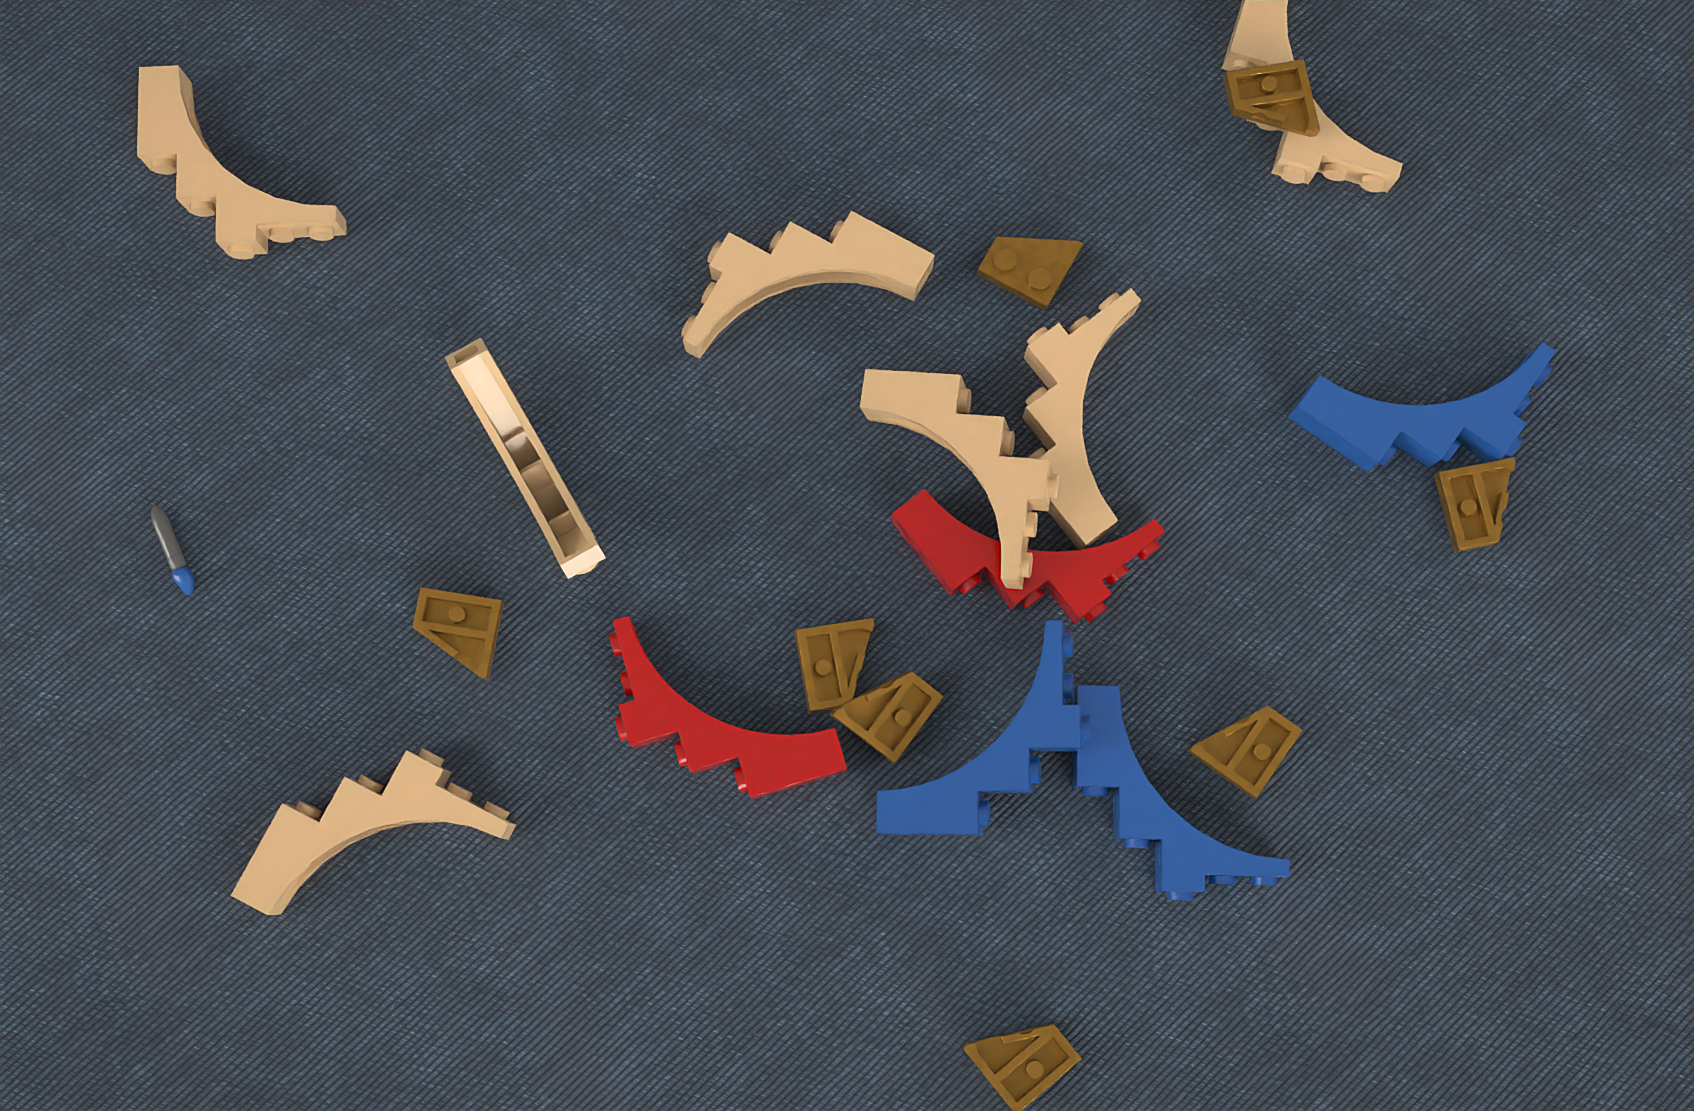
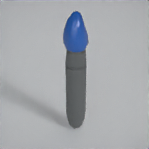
[151,505,194,595]

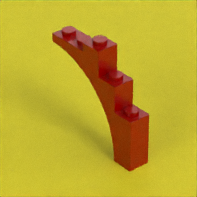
[891,489,1165,625]
[609,616,847,800]

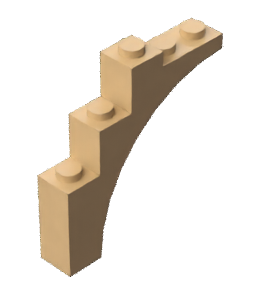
[1222,0,1403,193]
[137,65,346,260]
[681,211,935,359]
[1022,288,1141,550]
[445,338,606,579]
[860,369,1059,590]
[231,748,516,915]

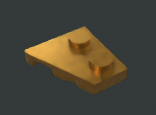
[1223,59,1320,137]
[977,237,1083,311]
[1434,457,1516,553]
[412,587,504,680]
[794,618,874,713]
[830,671,944,763]
[1187,706,1302,799]
[962,1023,1082,1111]

